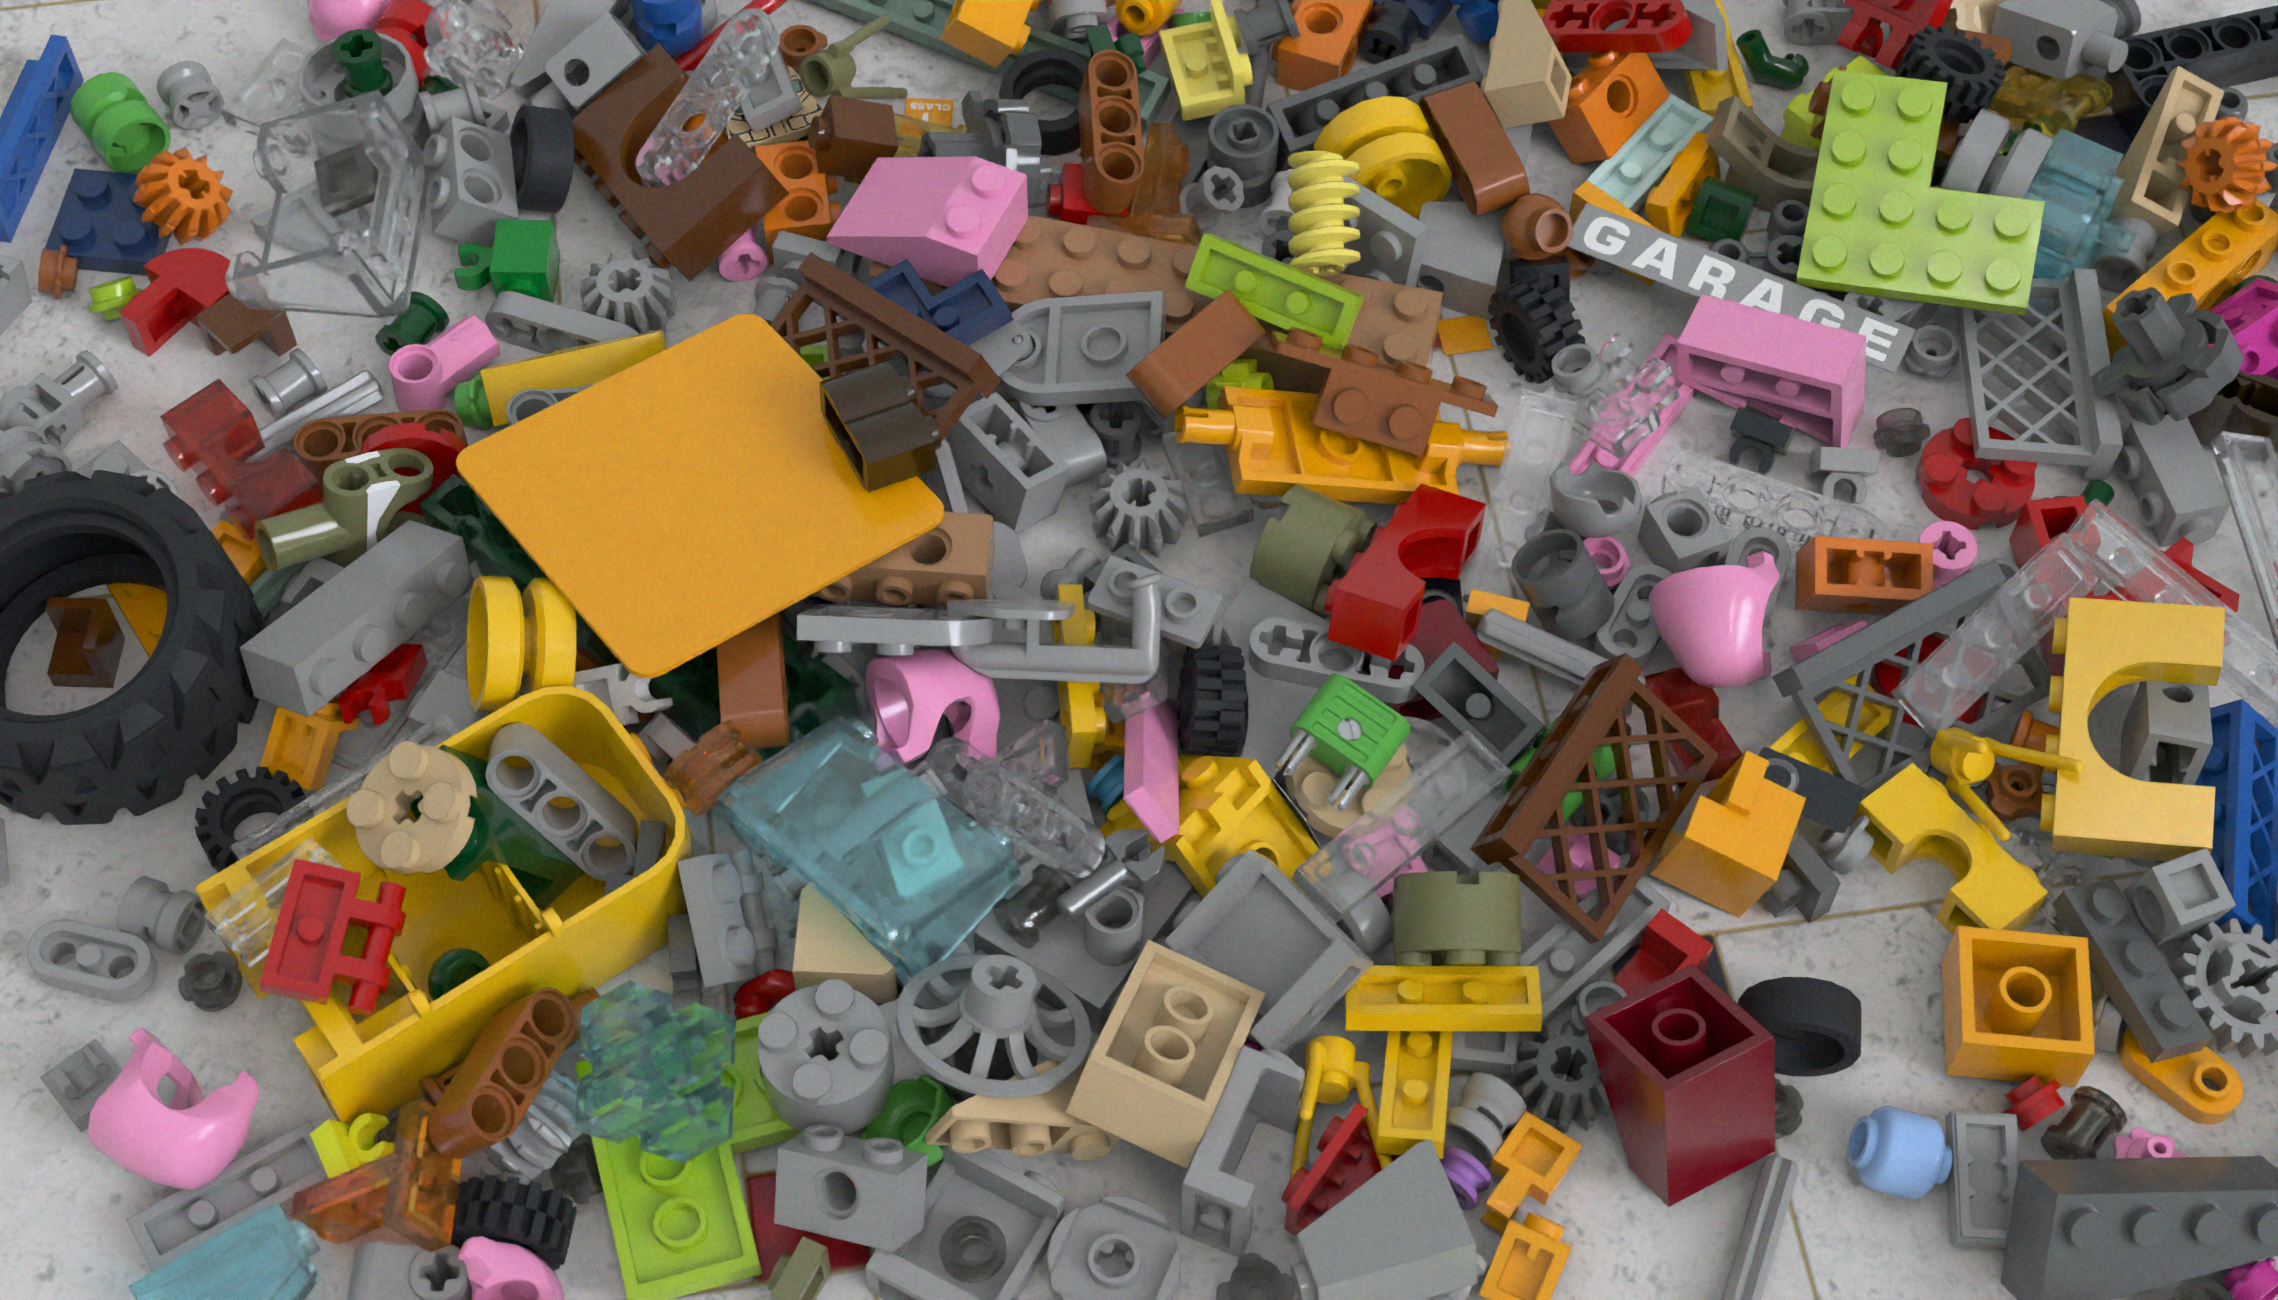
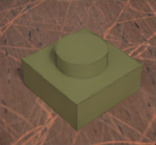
[768,1236,832,1300]

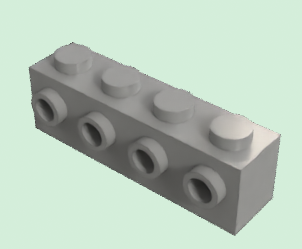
[240,520,474,717]

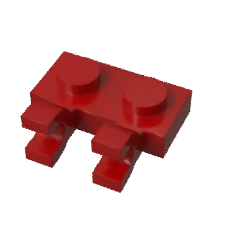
[1836,0,1953,70]

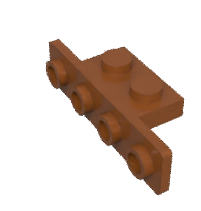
[1269,327,1498,456]

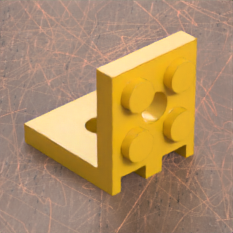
[1096,754,1334,899]

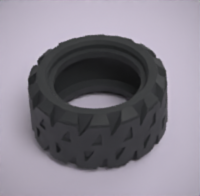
[0,470,265,825]

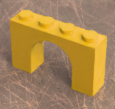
[2040,597,2225,861]

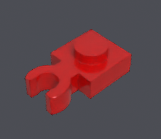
[338,644,428,725]

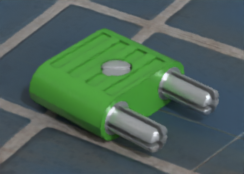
[1274,674,1411,812]

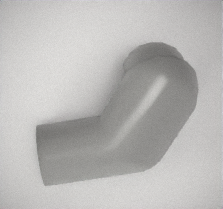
[1040,548,1101,600]

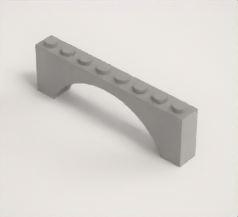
[974,578,1370,1036]

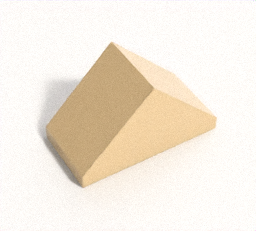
[792,882,898,1003]

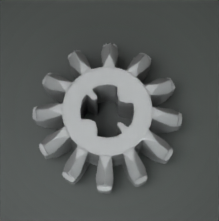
[580,249,676,334]
[1089,458,1188,557]
[482,1069,590,1179]

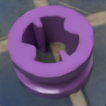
[1440,1146,1492,1211]

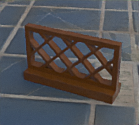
[770,252,1001,442]
[1470,653,1719,944]

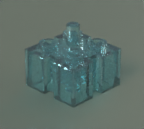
[2024,128,2136,280]
[574,980,736,1163]

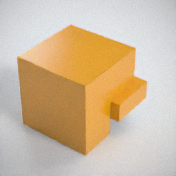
[1650,750,1806,918]

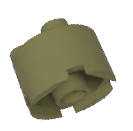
[1249,484,1378,619]
[1393,871,1522,966]

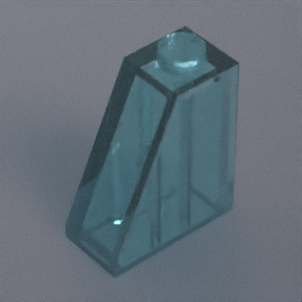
[128,1201,321,1300]

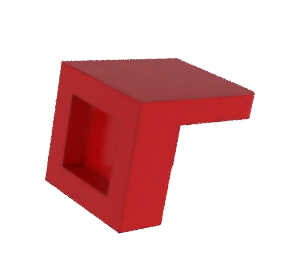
[1612,908,1714,995]

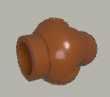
[1500,193,1573,261]

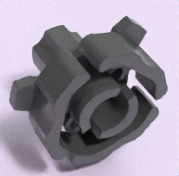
[917,91,1042,207]
[2091,287,2244,425]

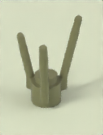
[799,15,908,99]

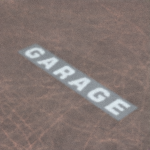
[1567,203,1916,374]

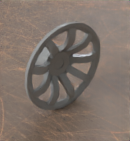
[895,954,1091,1098]

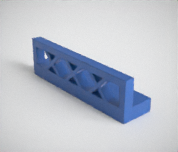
[0,35,84,243]
[2190,699,2278,944]

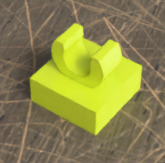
[310,1113,401,1197]

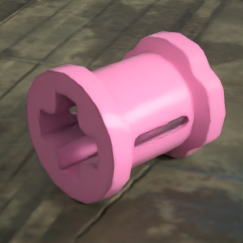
[717,223,768,282]

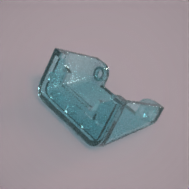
[715,716,1022,981]

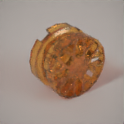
[662,720,764,817]

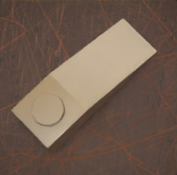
[2096,66,2224,239]

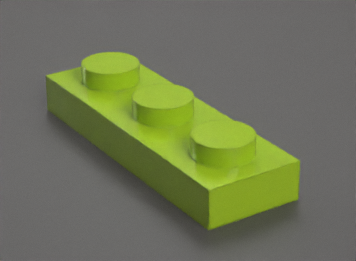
[1184,233,1365,351]

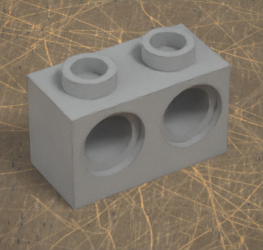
[423,116,519,248]

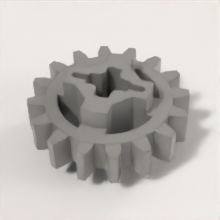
[2169,919,2278,1059]

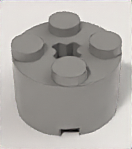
[758,979,895,1135]

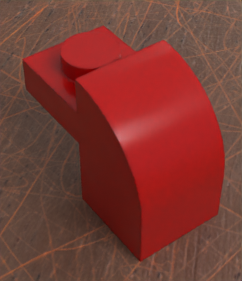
[119,248,251,357]

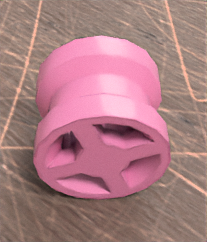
[1918,521,1978,590]

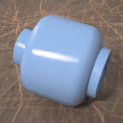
[1847,1105,1953,1200]

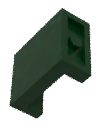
[410,744,585,910]

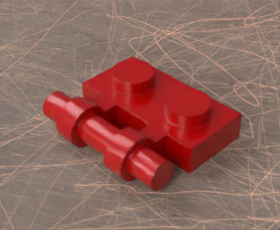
[259,858,406,1016]

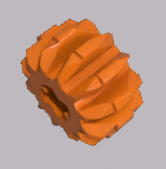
[2174,117,2278,213]
[132,147,233,246]

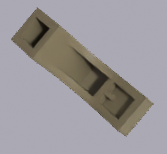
[1706,95,1820,212]

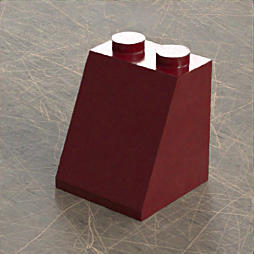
[1585,964,1775,1207]

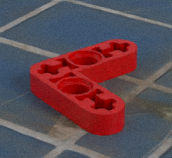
[1542,0,1693,53]

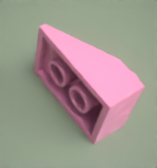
[827,156,1028,288]

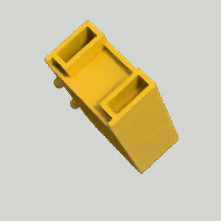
[195,686,694,1124]

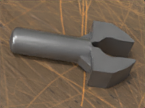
[1056,829,1165,920]

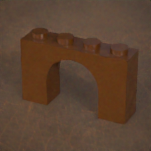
[572,43,789,282]

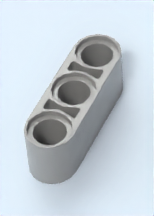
[485,723,638,881]

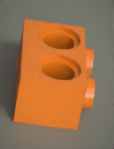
[755,140,841,265]

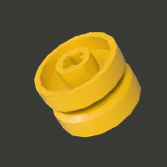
[1313,96,1452,220]
[466,576,577,713]

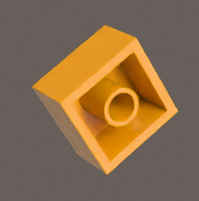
[1941,926,2095,1087]

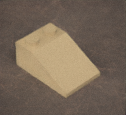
[1066,939,1266,1169]

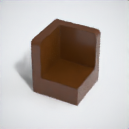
[196,279,297,357]
[45,597,125,688]

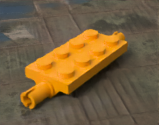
[1173,386,1511,505]

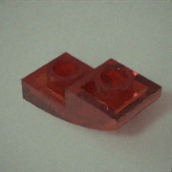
[1644,667,1743,783]

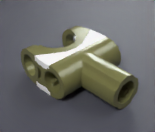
[254,447,434,571]

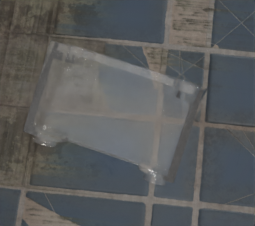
[225,90,429,319]

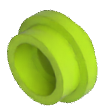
[87,276,143,320]

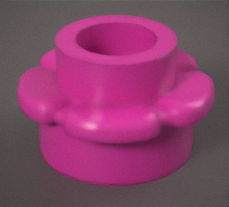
[2222,1258,2278,1300]

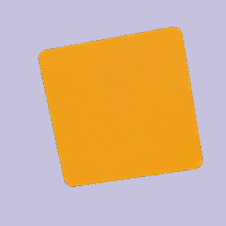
[456,313,944,678]

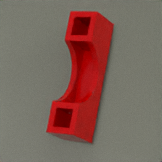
[1324,483,1486,661]

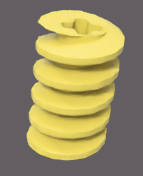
[1288,150,1360,277]

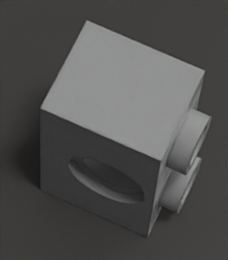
[774,1124,928,1252]

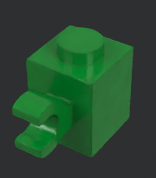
[454,220,561,303]

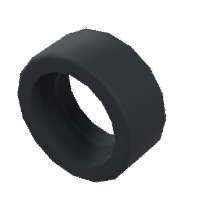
[999,48,1089,156]
[510,105,574,213]
[1738,977,1862,1077]

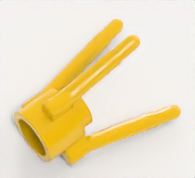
[1930,727,2084,841]
[1289,1035,1393,1181]

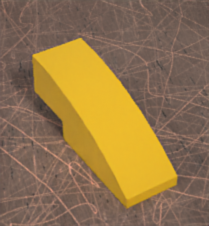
[480,330,667,427]

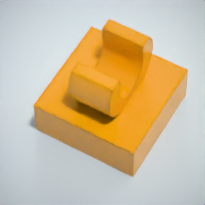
[1465,589,1530,660]

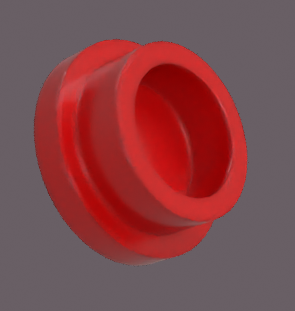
[2001,1074,2066,1132]

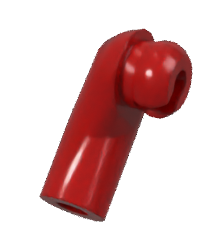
[733,968,796,1020]

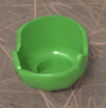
[860,1074,955,1168]

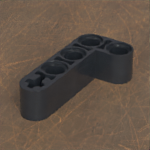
[2101,6,2278,141]

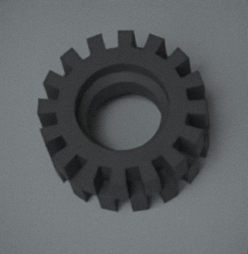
[1895,25,2006,124]
[1488,273,1586,384]
[1177,645,1246,757]
[195,767,315,872]
[445,1175,577,1271]

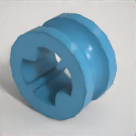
[1085,754,1124,815]

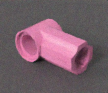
[388,315,500,412]

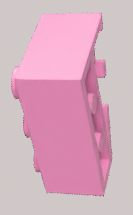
[1677,294,1866,448]

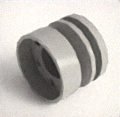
[298,33,431,179]

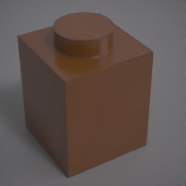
[808,95,899,180]

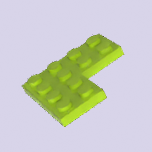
[1797,70,2045,316]
[575,1012,831,1300]

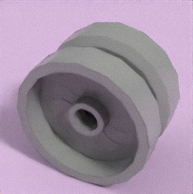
[1940,108,2056,200]

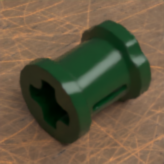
[332,29,394,104]
[375,291,450,357]

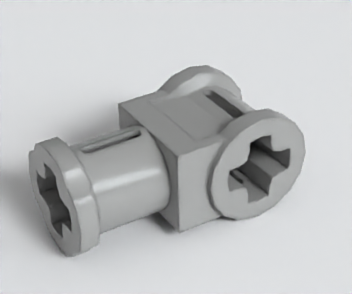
[0,350,118,451]

